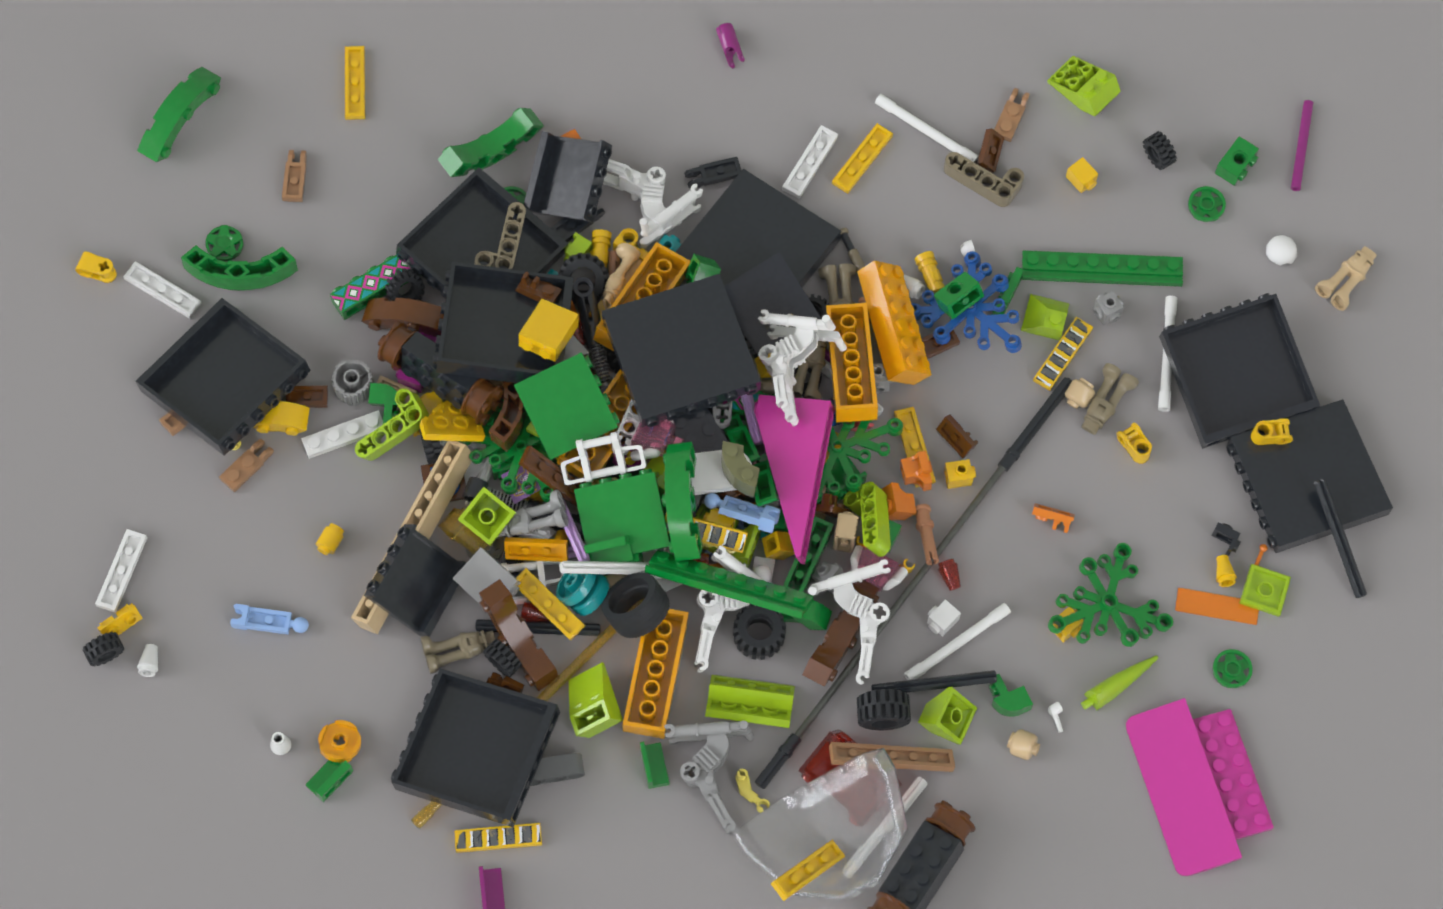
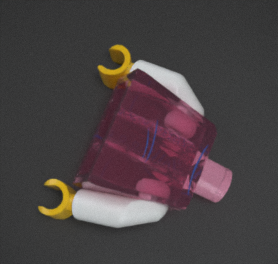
[625,419,684,465]
[850,536,915,592]

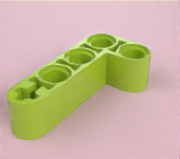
[355,388,429,461]
[843,482,891,557]

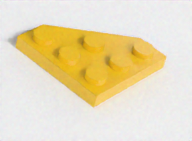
[419,400,485,442]

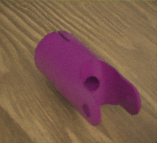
[716,23,745,69]

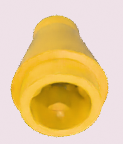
[1216,555,1237,587]

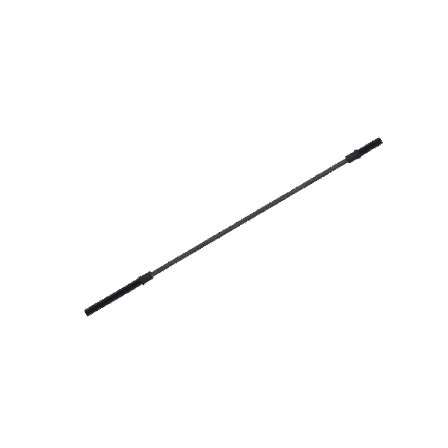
[755,377,1072,789]

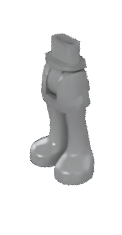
[498,490,568,537]

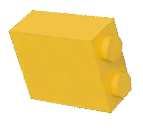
[518,299,579,362]

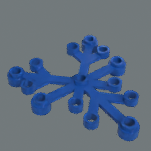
[911,251,1022,353]

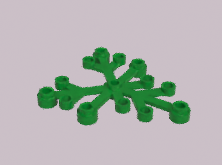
[458,411,554,502]
[817,418,903,504]
[1048,543,1173,647]

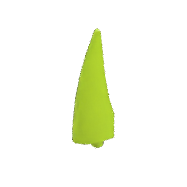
[1081,655,1158,710]

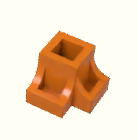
[900,451,932,491]
[882,482,916,521]

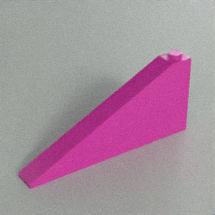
[754,395,835,564]

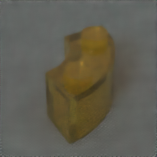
[438,508,489,554]

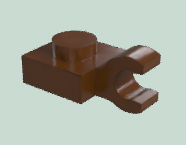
[486,672,525,693]

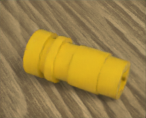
[590,229,612,272]
[914,251,945,294]

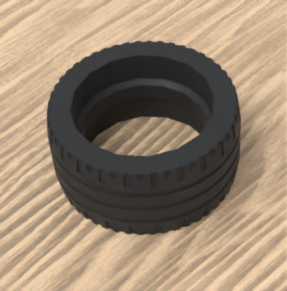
[602,572,670,638]

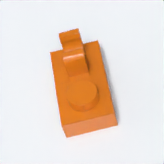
[1032,503,1075,533]

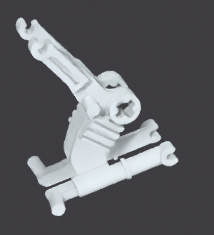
[603,159,703,250]
[758,310,847,426]
[694,546,763,673]
[808,559,891,685]

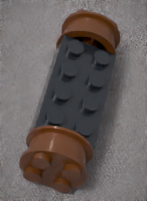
[377,322,504,426]
[670,407,751,509]
[867,800,976,909]

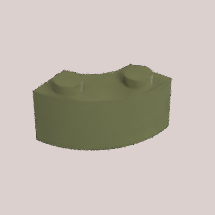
[721,441,760,497]

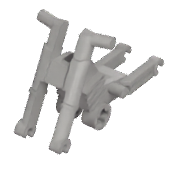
[664,721,754,838]

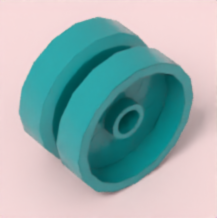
[556,573,609,616]

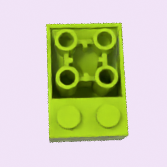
[1047,56,1121,116]
[568,662,623,738]

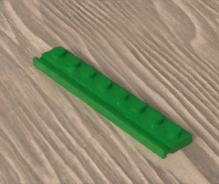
[1022,250,1183,287]
[645,550,814,619]

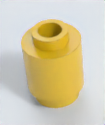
[316,523,344,555]

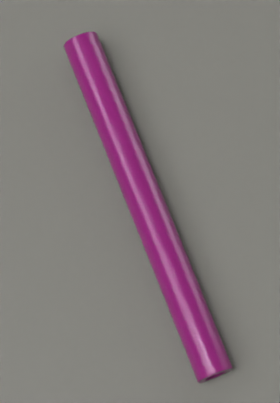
[1291,100,1314,191]

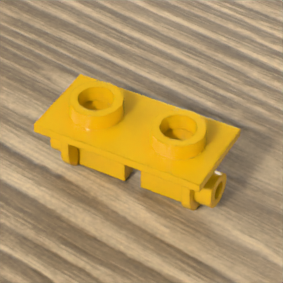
[97,603,143,636]

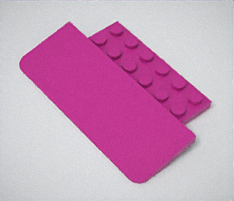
[1126,698,1274,876]

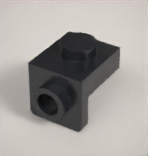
[1211,522,1241,557]

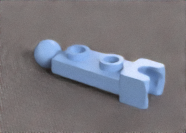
[704,493,780,533]
[230,604,309,635]

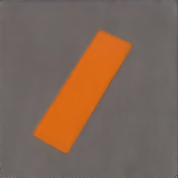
[1175,588,1259,625]

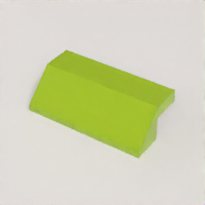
[705,675,795,728]

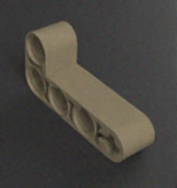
[944,152,1024,207]
[474,202,526,269]

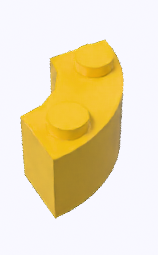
[253,401,310,436]

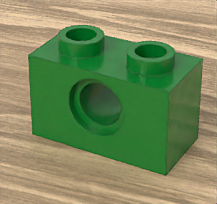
[1215,136,1259,186]
[934,271,984,320]

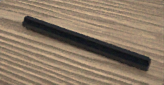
[1314,479,1367,598]
[475,619,601,636]
[871,670,997,693]

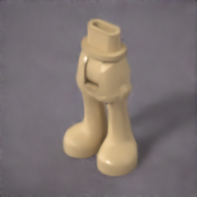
[603,243,642,309]
[1315,246,1377,311]

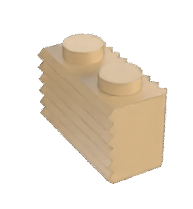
[833,512,859,553]

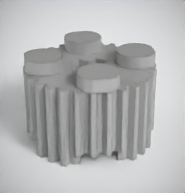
[331,359,374,406]

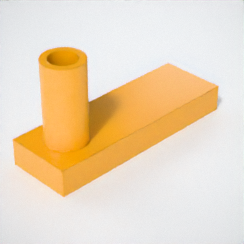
[504,530,569,562]

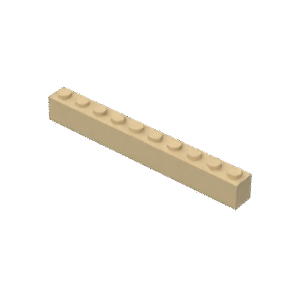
[351,441,471,634]

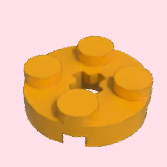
[318,720,361,763]

